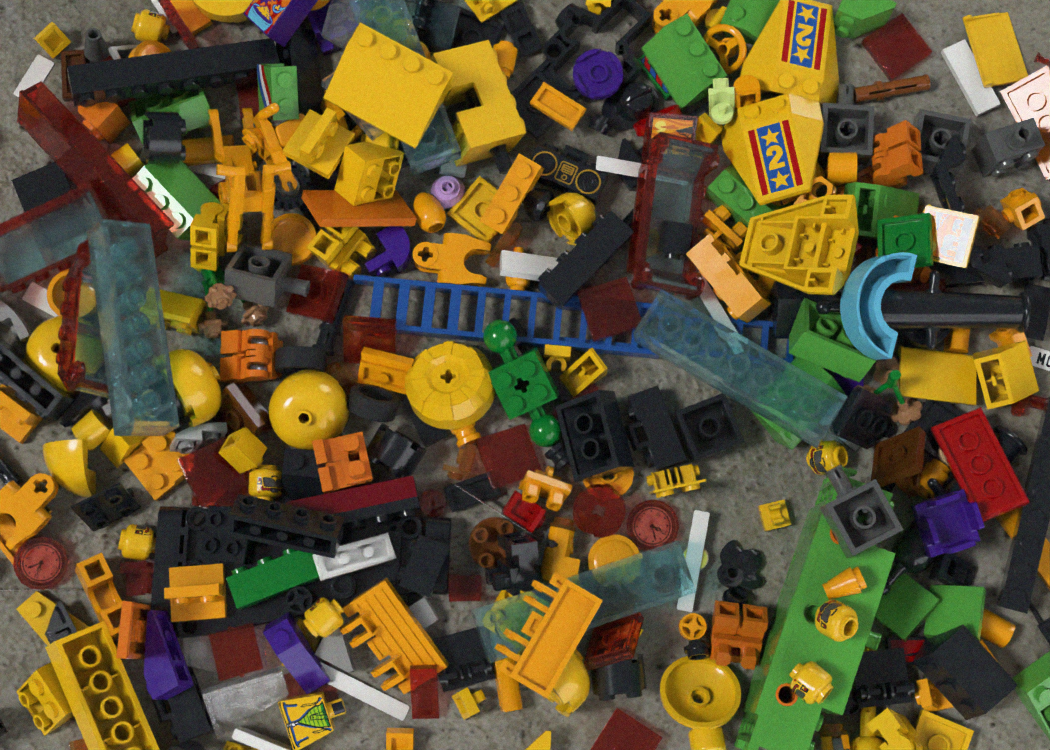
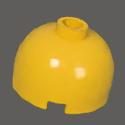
[547,193,596,245]

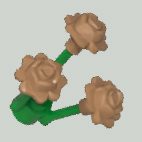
[198,264,269,339]

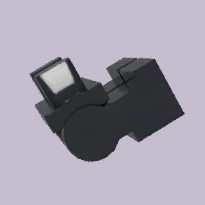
[485,531,539,596]

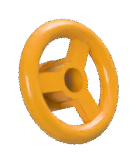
[703,24,747,74]

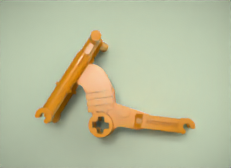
[208,108,291,253]

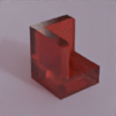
[120,561,153,596]
[448,574,482,603]

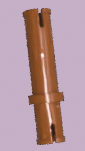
[853,74,930,103]

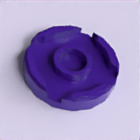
[572,49,623,100]

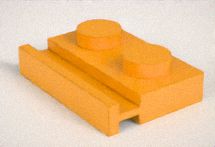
[357,347,414,395]

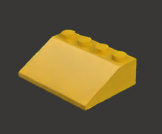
[323,22,454,149]

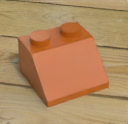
[78,102,131,144]

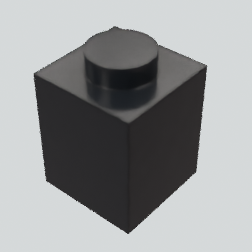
[657,221,693,260]

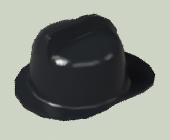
[602,82,659,131]

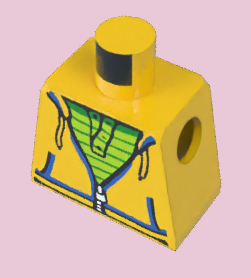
[278,692,346,750]

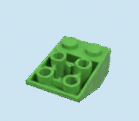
[844,182,920,240]
[1012,651,1050,740]

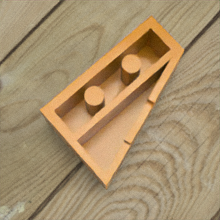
[686,233,772,323]

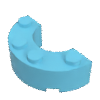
[840,252,917,360]

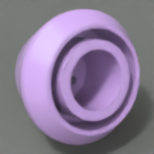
[431,175,465,209]

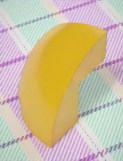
[43,439,96,498]

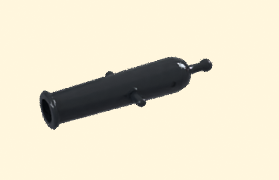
[816,270,1031,350]
[882,426,1028,596]

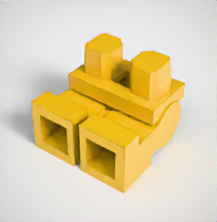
[190,202,243,271]
[307,227,377,279]
[866,708,927,750]

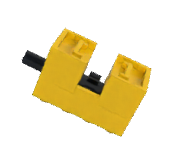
[430,40,526,174]

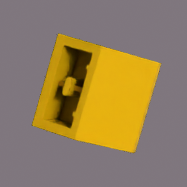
[334,141,405,206]
[138,288,207,336]
[973,340,1039,410]
[16,662,74,736]

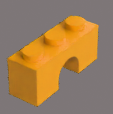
[480,153,544,236]
[75,552,125,640]

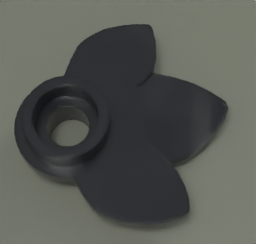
[717,540,763,590]

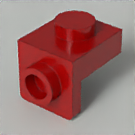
[502,490,546,533]

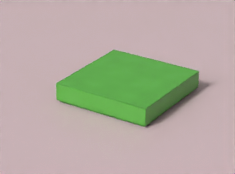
[875,573,940,642]
[924,585,986,641]

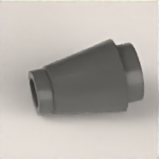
[84,28,109,63]

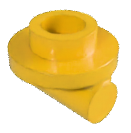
[704,6,727,34]

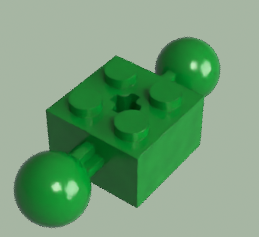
[483,320,562,447]

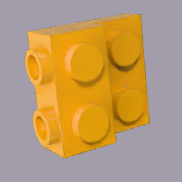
[123,428,198,501]

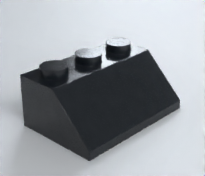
[769,281,844,339]
[555,390,635,482]
[282,448,364,503]
[913,624,1017,720]

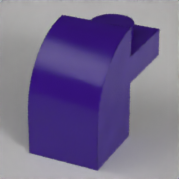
[365,226,412,277]

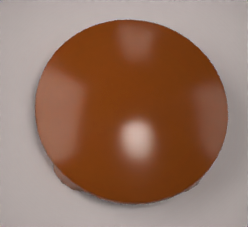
[469,517,518,568]

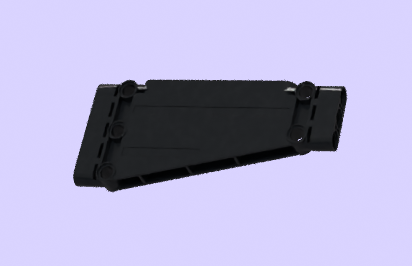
[151,506,451,639]

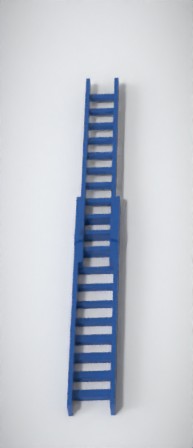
[348,274,831,371]

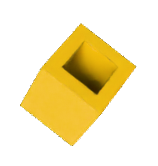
[218,427,267,474]

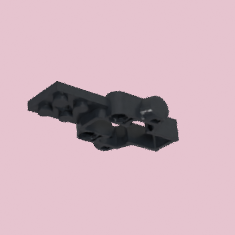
[510,0,652,140]

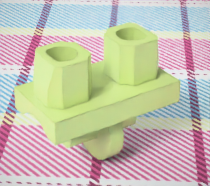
[708,78,735,125]

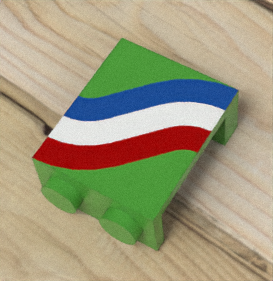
[257,63,299,120]

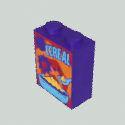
[244,0,318,47]

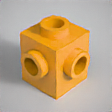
[1000,188,1045,230]

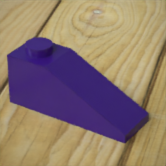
[144,610,194,700]
[263,611,331,694]

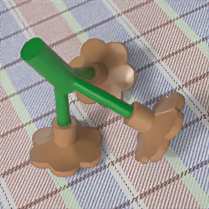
[854,356,923,426]

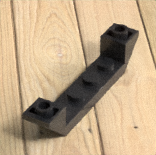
[930,135,1012,288]

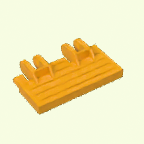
[494,573,603,698]
[340,578,449,694]

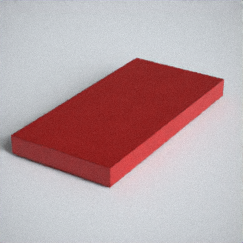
[931,407,1029,522]

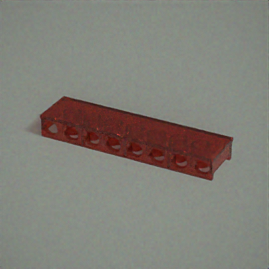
[17,81,174,264]

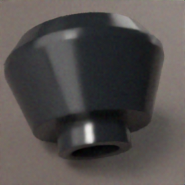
[522,188,554,221]

